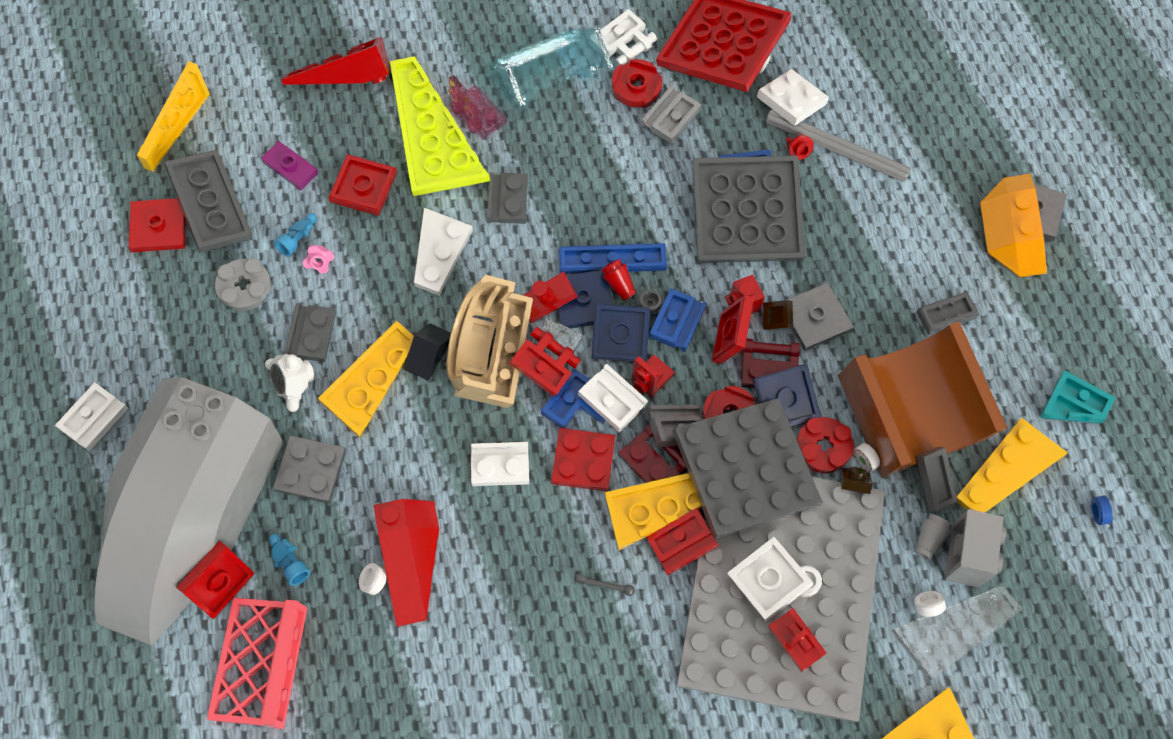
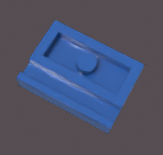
[649,288,707,352]

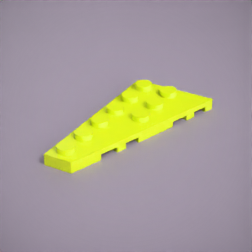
[390,56,491,196]

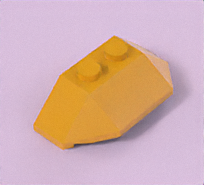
[980,173,1047,277]

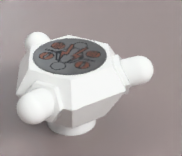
[265,354,314,412]

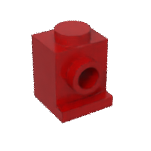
[724,274,765,314]

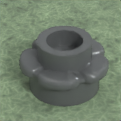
[637,290,663,315]

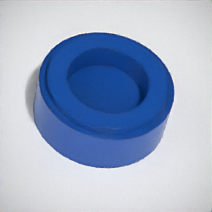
[1091,495,1113,525]

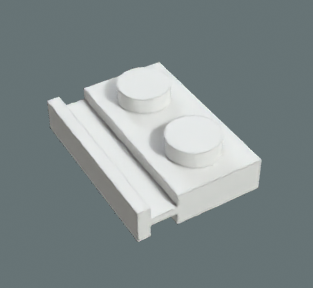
[578,364,648,432]
[55,382,129,452]
[471,442,529,486]

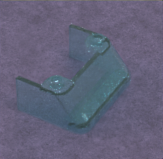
[489,27,613,107]

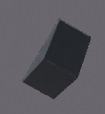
[404,323,451,381]

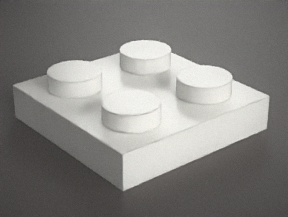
[757,69,829,126]
[727,537,813,622]

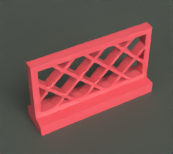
[207,598,307,729]

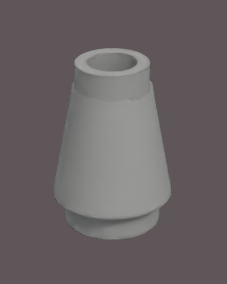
[915,514,951,560]

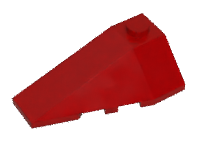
[281,36,391,85]
[373,499,440,627]

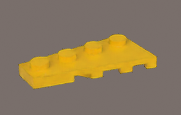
[137,61,210,172]
[318,321,414,438]
[957,417,1068,513]
[605,473,702,551]

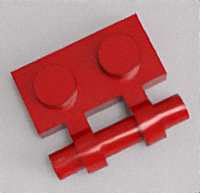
[509,326,581,397]

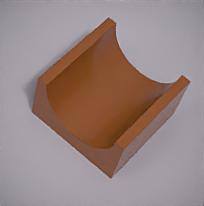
[837,321,1007,479]

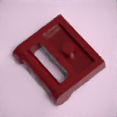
[741,338,800,388]
[618,424,687,483]

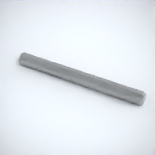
[766,109,911,181]

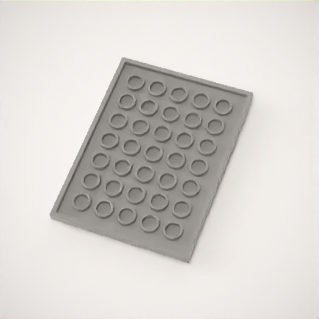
[677,477,885,723]

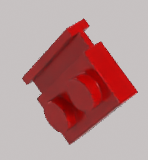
[647,508,719,575]

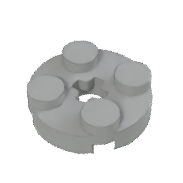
[215,259,272,311]

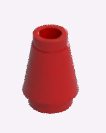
[601,258,636,301]

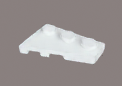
[414,208,473,296]

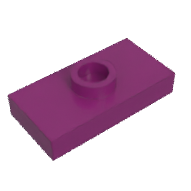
[261,141,319,191]

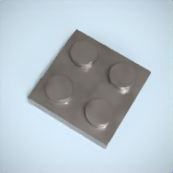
[273,435,346,504]

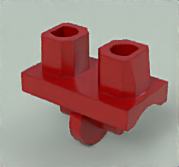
[768,608,827,672]

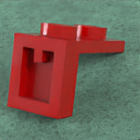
[631,355,674,398]

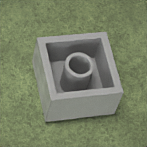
[945,509,1006,588]

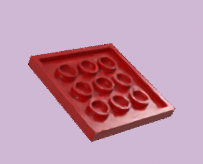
[656,0,791,92]

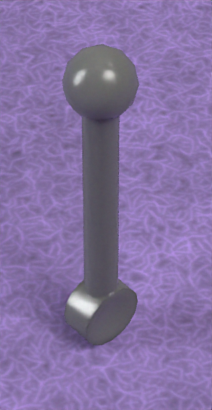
[574,575,635,596]

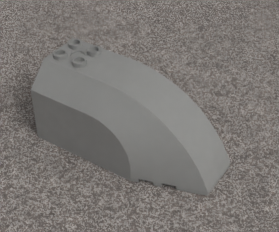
[95,377,284,646]

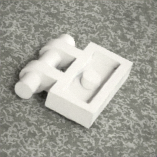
[592,9,657,67]

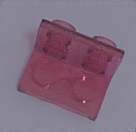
[448,75,507,139]

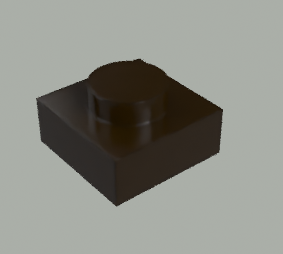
[763,300,793,330]
[839,467,873,494]

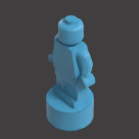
[273,213,317,257]
[268,534,310,586]

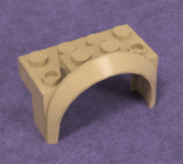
[446,275,533,408]

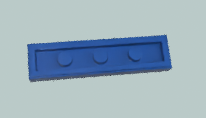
[559,243,667,274]

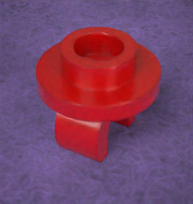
[787,134,814,160]

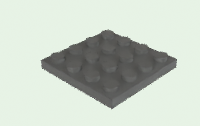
[692,156,805,263]
[673,398,823,539]

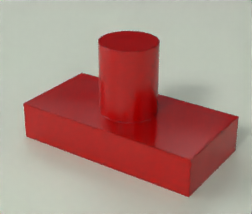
[523,272,578,323]

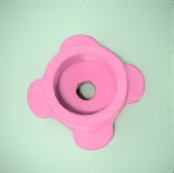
[303,245,334,274]

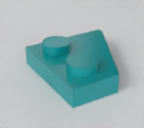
[1040,370,1116,424]

